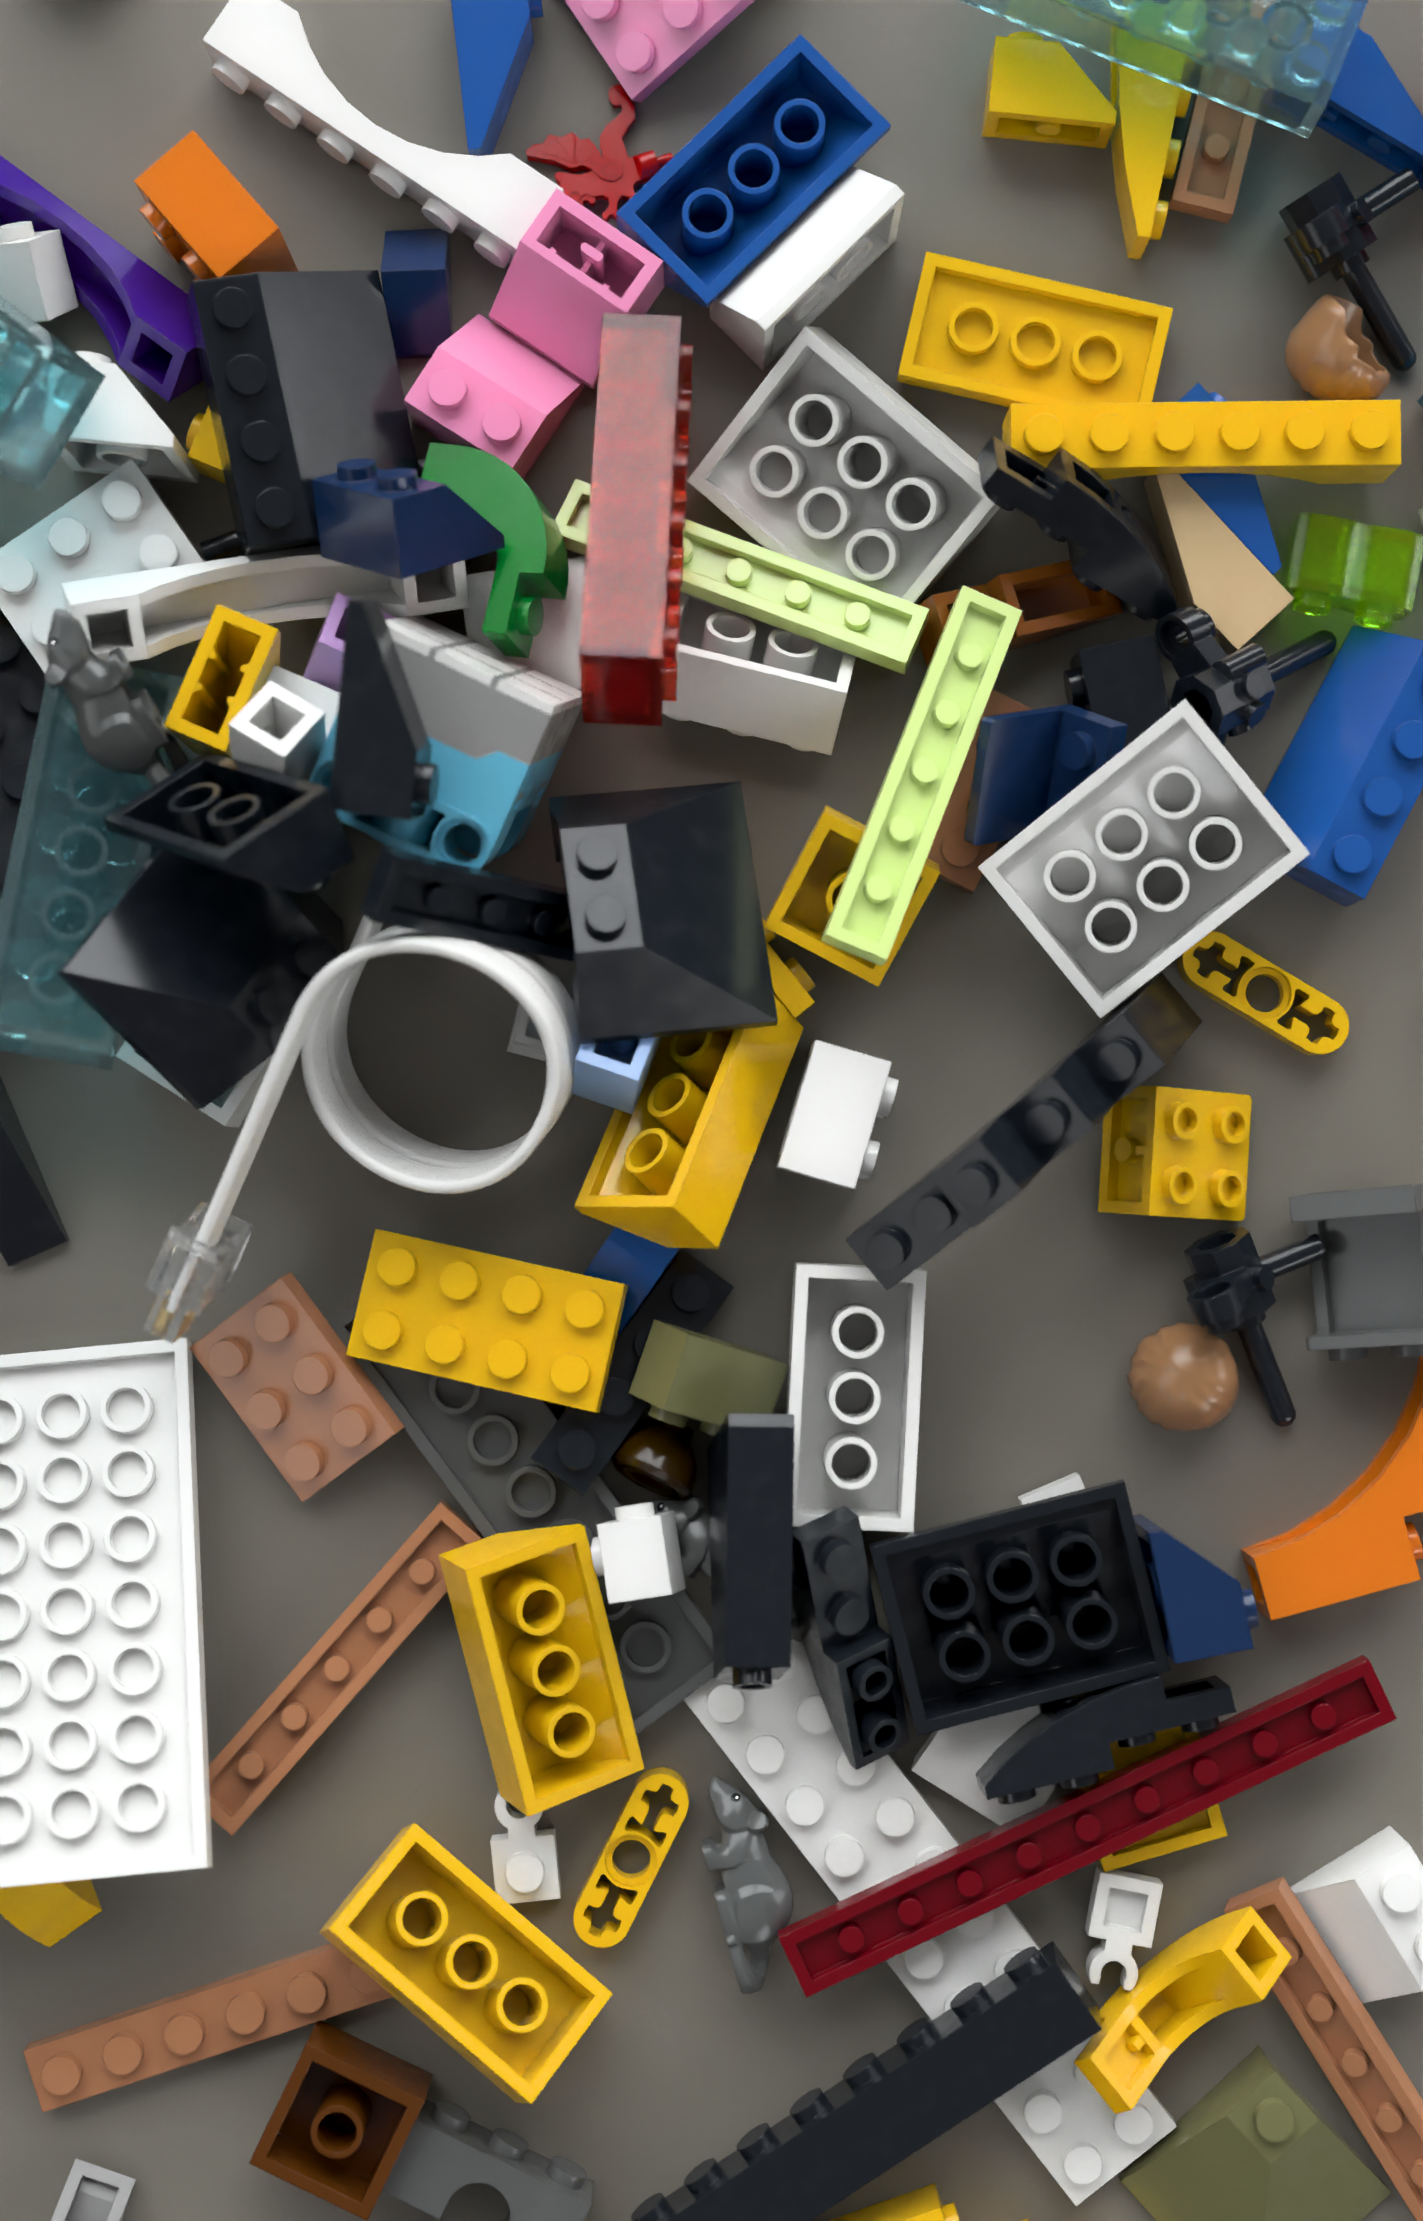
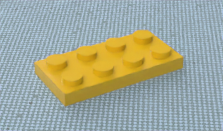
[896,251,1173,407]
[346,1228,628,1413]

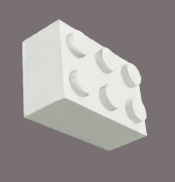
[0,459,205,673]

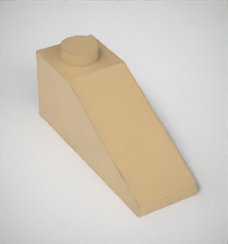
[1144,474,1294,655]

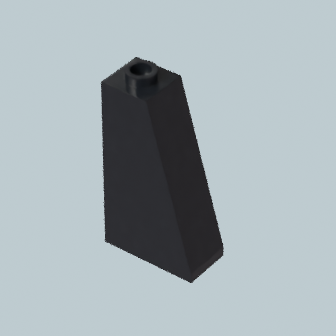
[707,1413,794,1690]

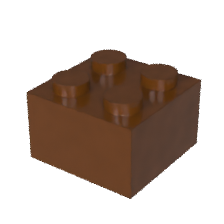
[249,2020,433,2221]

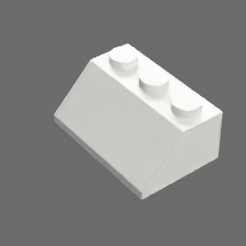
[710,166,905,371]
[645,590,856,755]

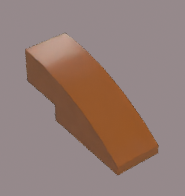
[919,560,1123,669]

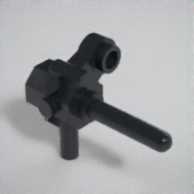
[1279,167,1419,371]
[1155,606,1337,746]
[1183,1227,1326,1427]

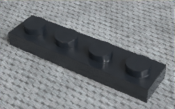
[359,847,574,962]
[530,1250,734,1496]

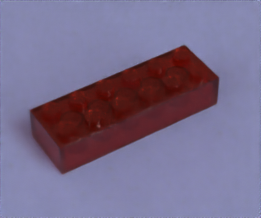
[579,313,693,726]

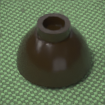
[611,1419,697,1500]

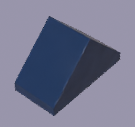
[381,229,453,359]

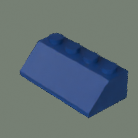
[616,34,891,308]
[1263,625,1423,907]

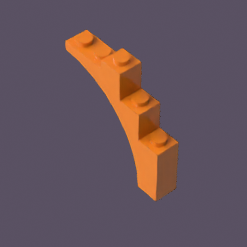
[1241,1356,1423,1621]

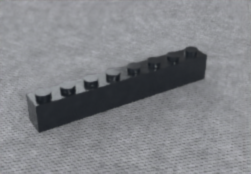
[631,1941,1102,2221]

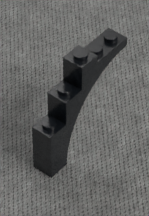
[845,973,1203,1291]

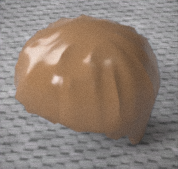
[1285,294,1390,400]
[1127,1322,1239,1431]

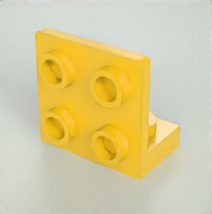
[1098,1086,1252,1221]

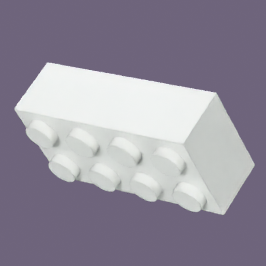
[786,1262,927,1533]

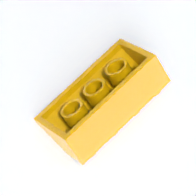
[574,997,804,1249]
[438,1524,645,1817]

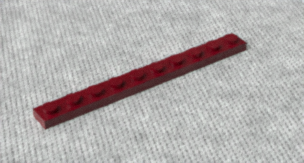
[778,1655,1397,1998]

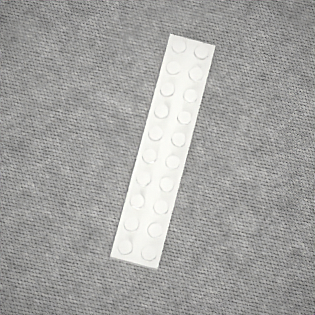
[684,1639,1177,2206]

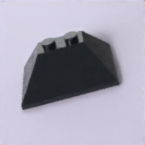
[548,781,778,1045]
[57,848,344,1110]

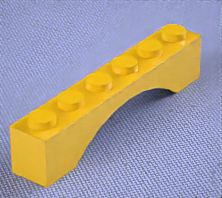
[1002,400,1401,484]

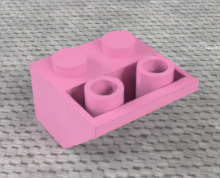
[489,188,664,389]

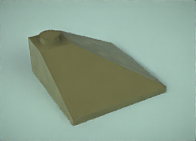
[1118,2046,1391,2221]

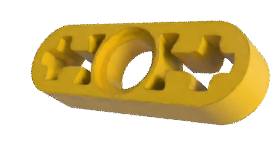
[1177,931,1349,1056]
[573,1767,689,1948]

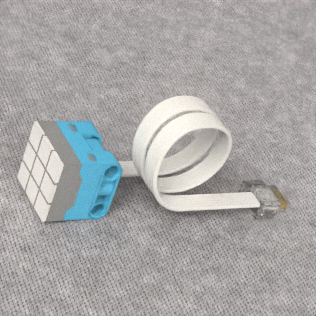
[143,615,587,1344]

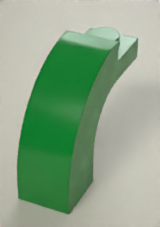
[421,443,569,658]

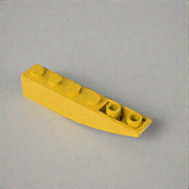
[1110,0,1207,260]

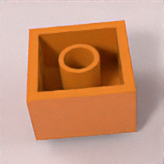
[134,130,298,281]

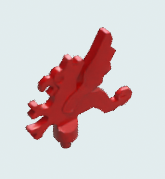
[525,84,673,223]

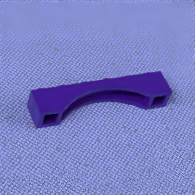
[0,155,203,402]

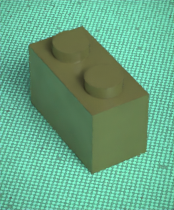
[629,1319,789,1436]

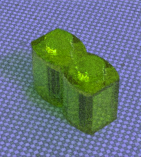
[1280,512,1423,628]

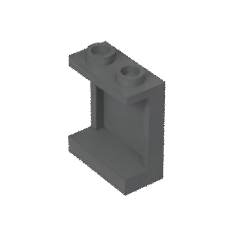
[1288,1183,1423,1361]

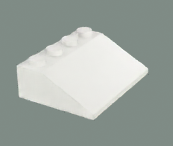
[687,326,1000,604]
[978,699,1310,1019]

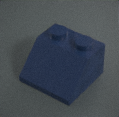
[311,459,505,580]
[1133,1514,1259,1664]

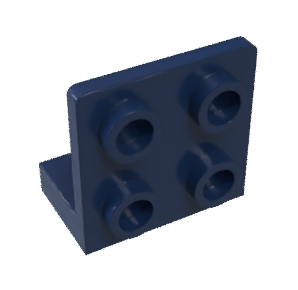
[964,704,1128,846]

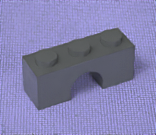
[382,2099,594,2221]

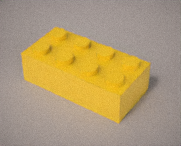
[319,1822,613,2104]

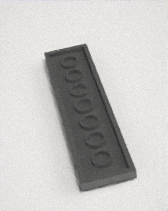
[329,1300,714,1735]

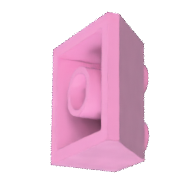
[404,314,585,480]

